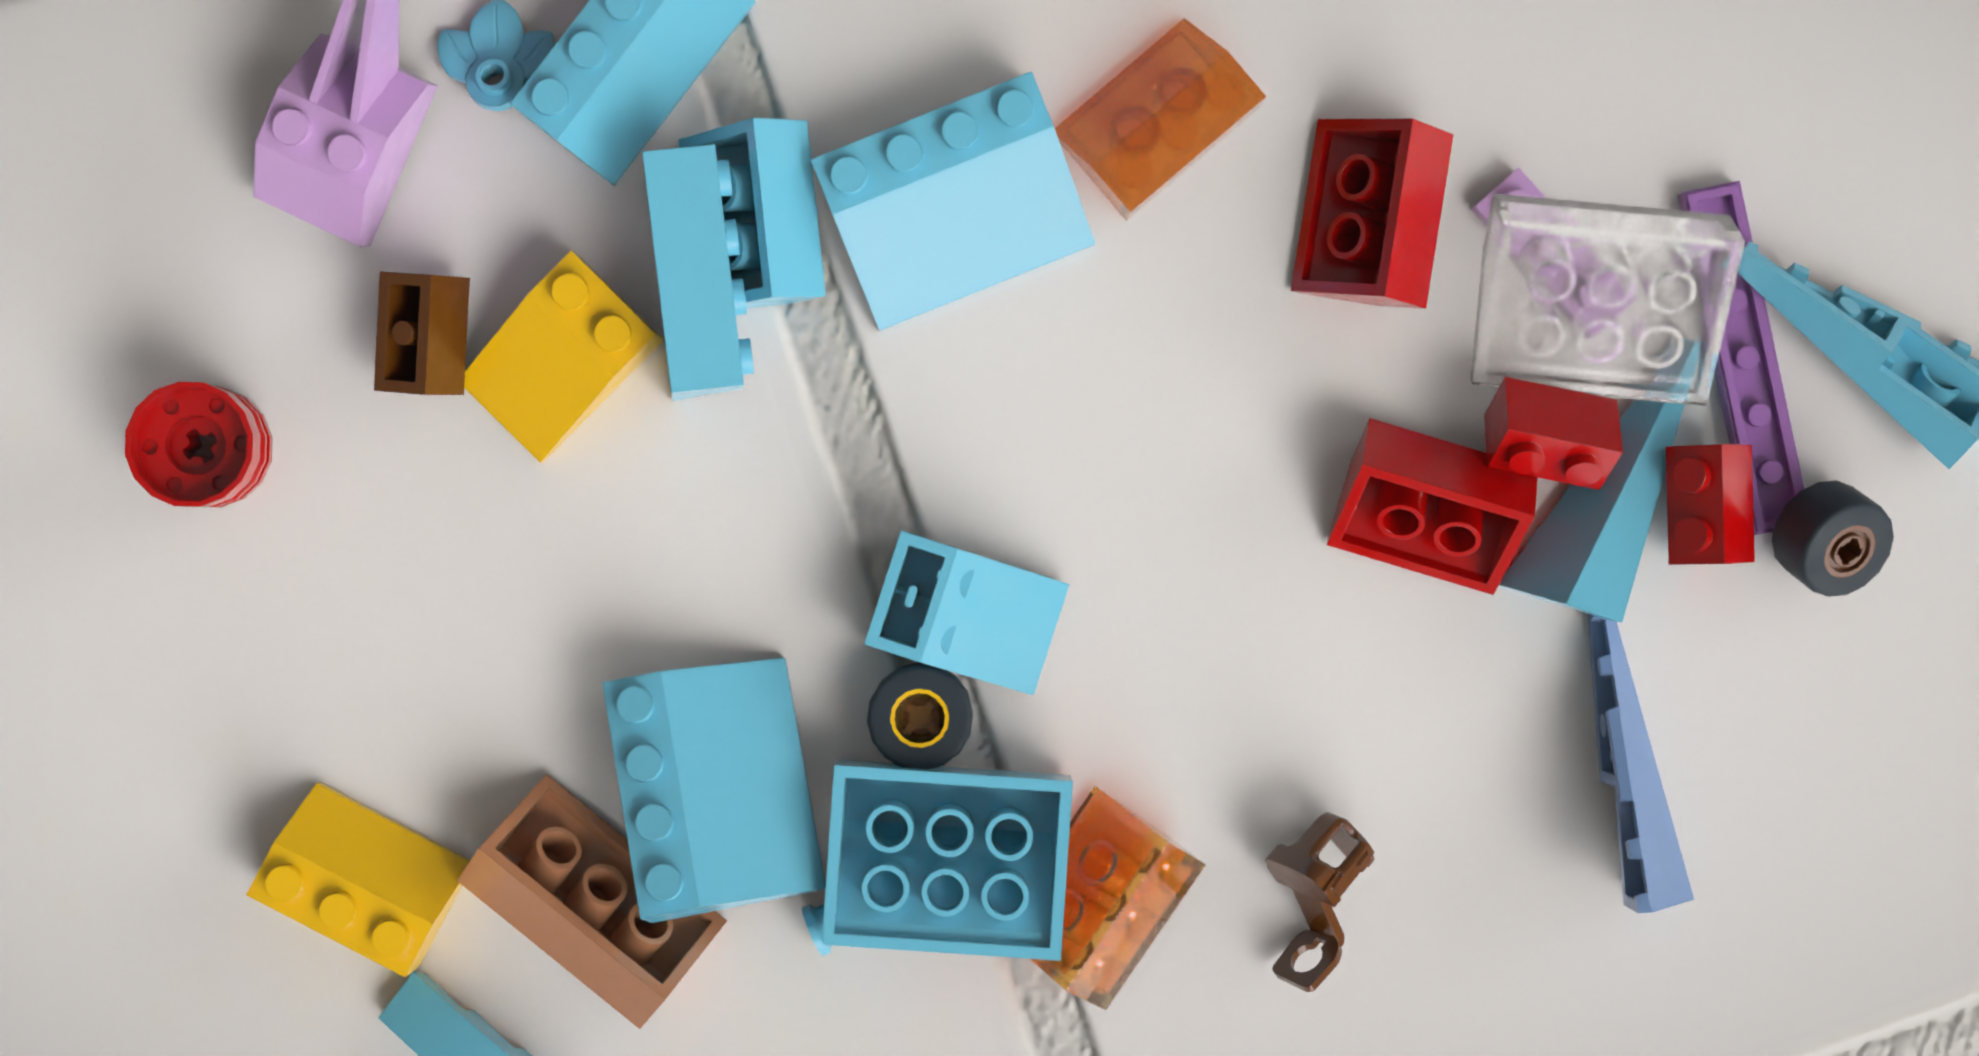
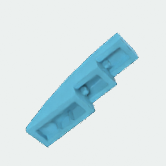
[378,971,532,1056]

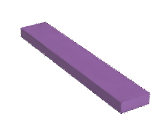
[1677,181,1804,535]

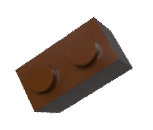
[374,271,470,395]

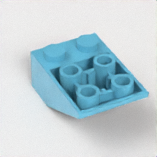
[864,530,1070,695]

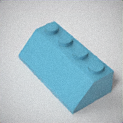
[510,0,756,186]
[642,144,754,401]

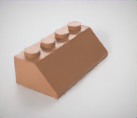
[457,774,727,1029]

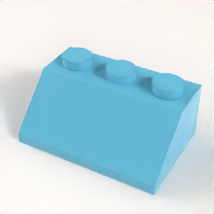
[678,118,826,309]

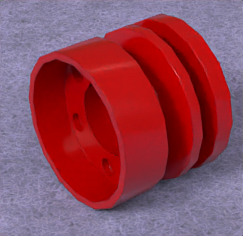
[125,382,273,508]

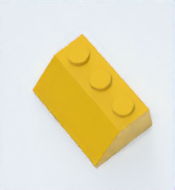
[246,782,470,977]

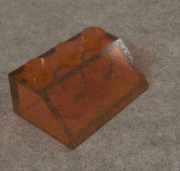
[1055,18,1266,221]
[1030,786,1206,1010]

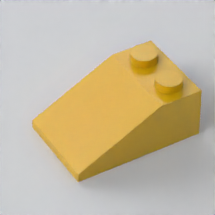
[464,251,665,463]

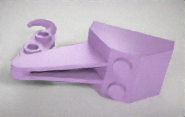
[253,0,438,247]

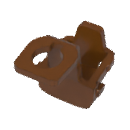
[1265,812,1375,992]

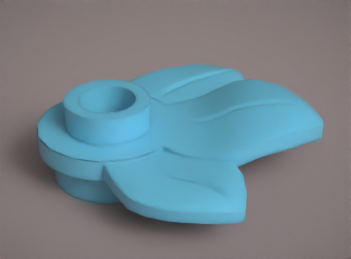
[437,0,554,111]

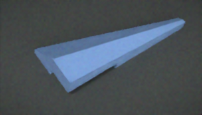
[1587,613,1694,913]

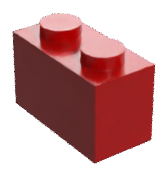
[1484,376,1623,490]
[1666,444,1755,565]

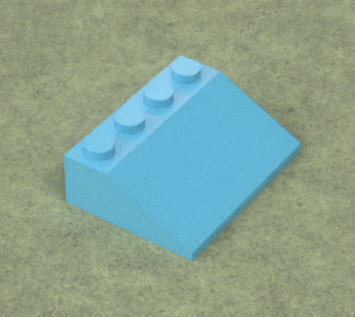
[811,71,1095,331]
[602,658,826,923]
[822,759,1073,961]

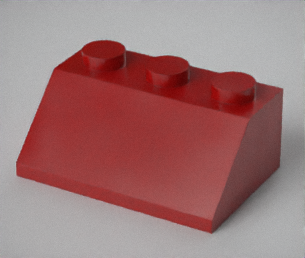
[1291,118,1454,309]
[1327,418,1538,595]

